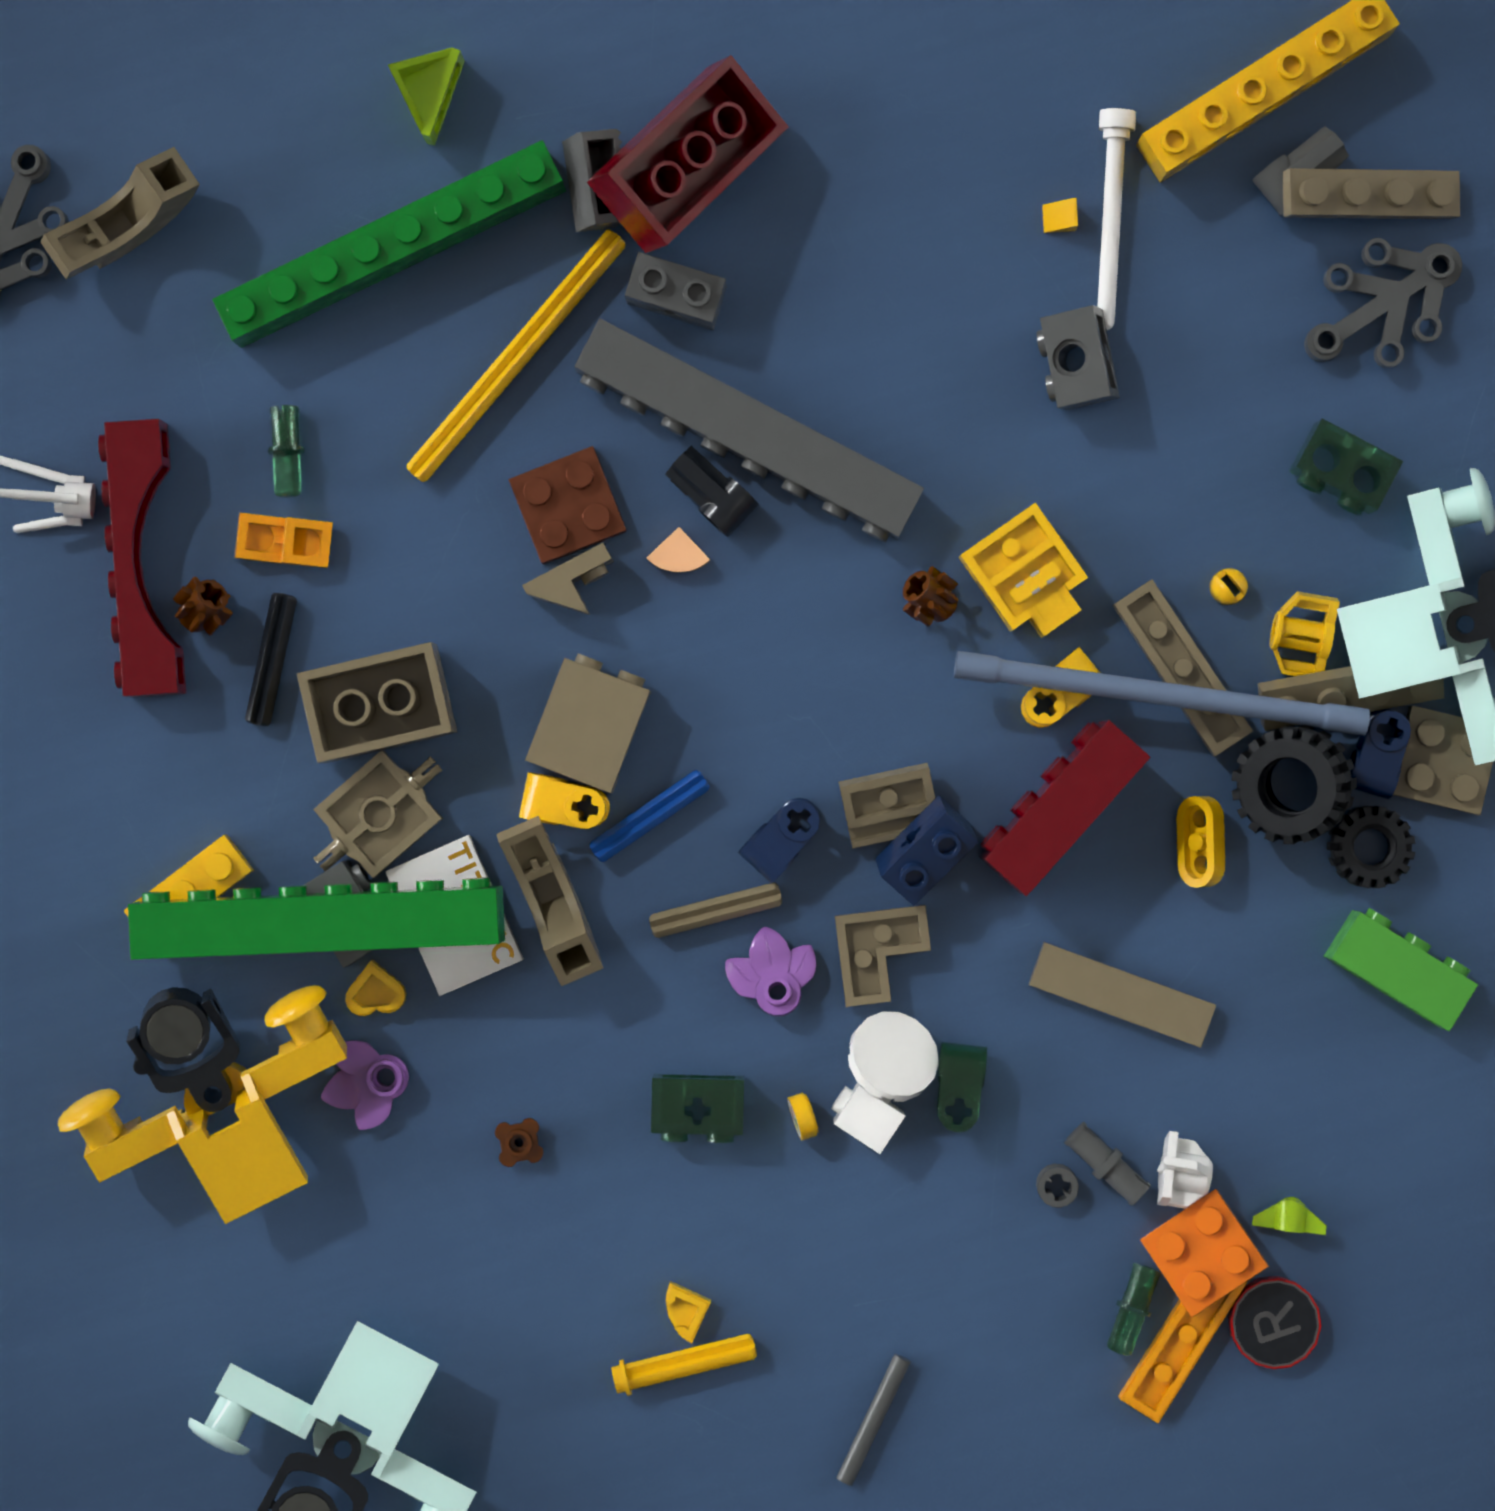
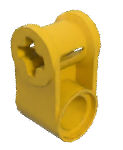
[1021,647,1101,728]
[519,772,610,829]

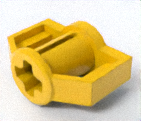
[1269,591,1340,676]

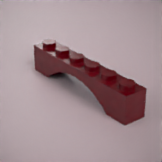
[98,419,186,698]

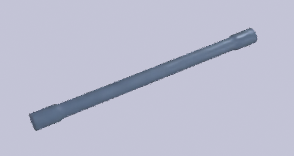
[954,651,1370,736]

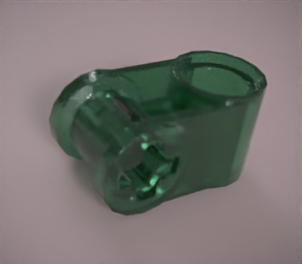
[937,1042,987,1132]

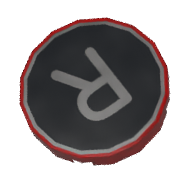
[1228,1276,1322,1369]

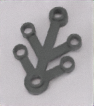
[0,145,69,297]
[1304,238,1462,369]

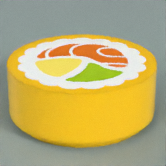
[787,1092,819,1141]

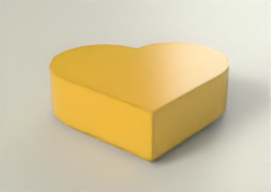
[345,960,407,1016]

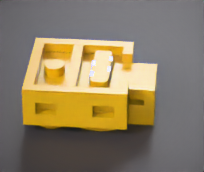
[958,502,1088,638]

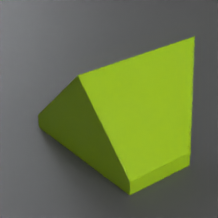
[388,47,465,146]

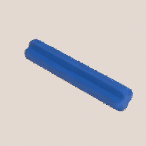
[589,770,710,862]

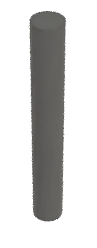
[836,1354,911,1486]

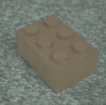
[296,642,458,764]

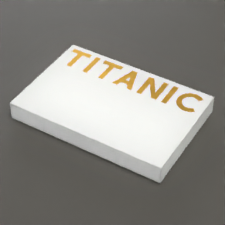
[385,835,524,996]

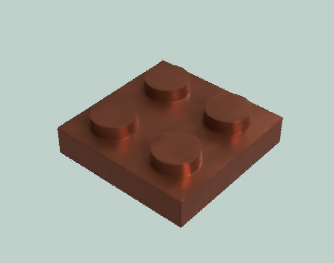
[508,446,627,565]

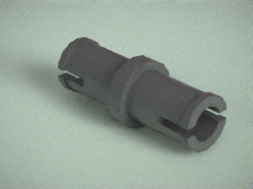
[1064,1122,1151,1206]

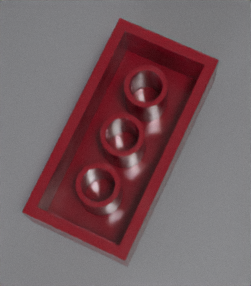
[587,55,789,253]
[979,720,1151,896]

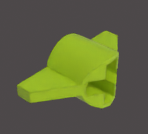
[1252,1196,1327,1235]

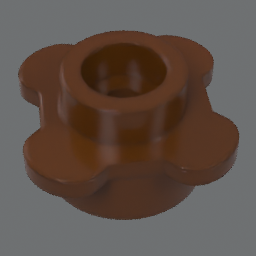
[495,1118,544,1167]

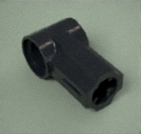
[665,445,759,537]

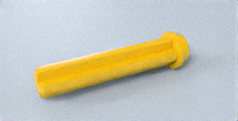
[611,1334,757,1396]

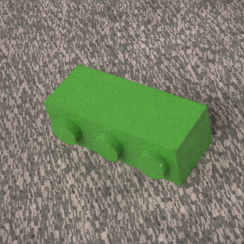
[1324,908,1478,1032]

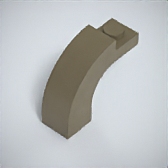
[41,147,200,280]
[497,816,604,986]

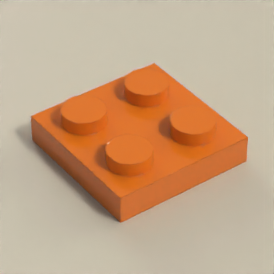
[1140,1189,1269,1317]

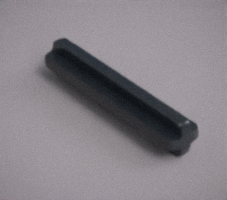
[245,592,297,726]

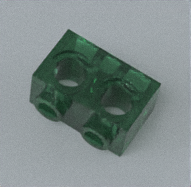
[1289,418,1403,516]

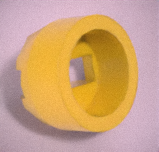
[1210,568,1248,605]

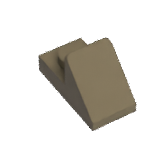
[522,543,614,615]

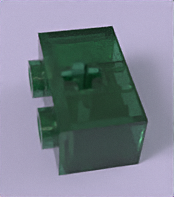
[651,1074,745,1143]

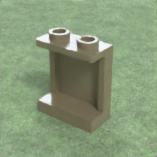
[525,653,652,793]

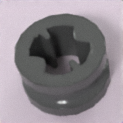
[1036,1163,1079,1208]

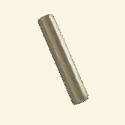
[649,882,782,938]

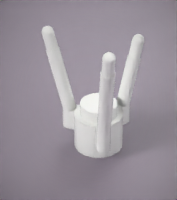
[0,456,96,533]

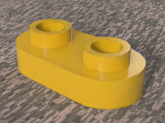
[1176,796,1225,888]

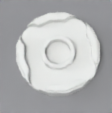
[848,1011,939,1102]

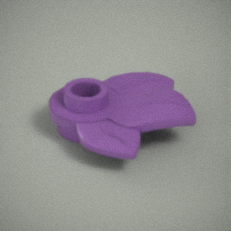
[725,927,817,1017]
[321,1040,409,1130]

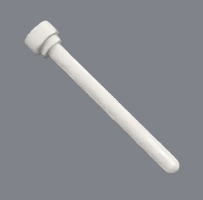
[1097,108,1136,330]

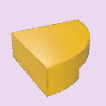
[666,1281,711,1344]

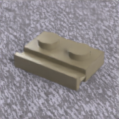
[838,763,935,848]

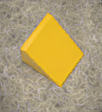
[1042,198,1078,233]

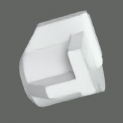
[1157,1131,1213,1209]

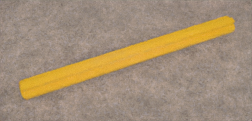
[406,229,626,482]

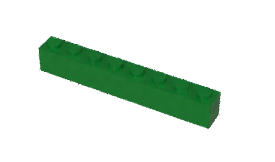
[212,140,566,348]
[128,878,505,960]

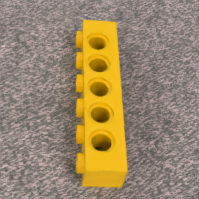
[1136,0,1400,183]

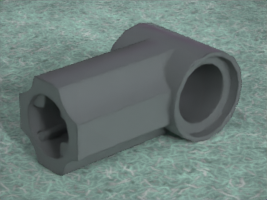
[1252,126,1349,216]

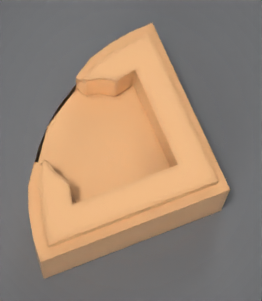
[646,527,711,573]

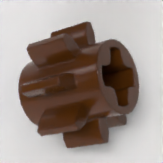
[903,566,958,627]
[173,576,233,636]

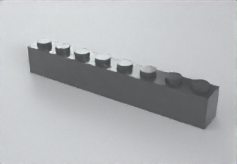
[574,318,924,543]

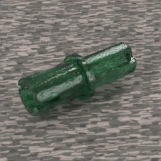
[268,405,305,498]
[1107,1262,1162,1356]

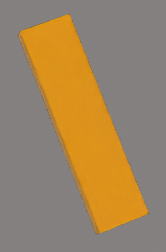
[1118,1281,1248,1423]

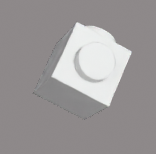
[831,1082,905,1154]

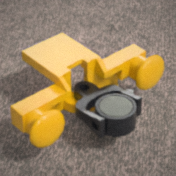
[58,985,347,1224]

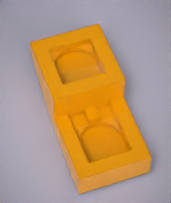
[234,512,333,568]

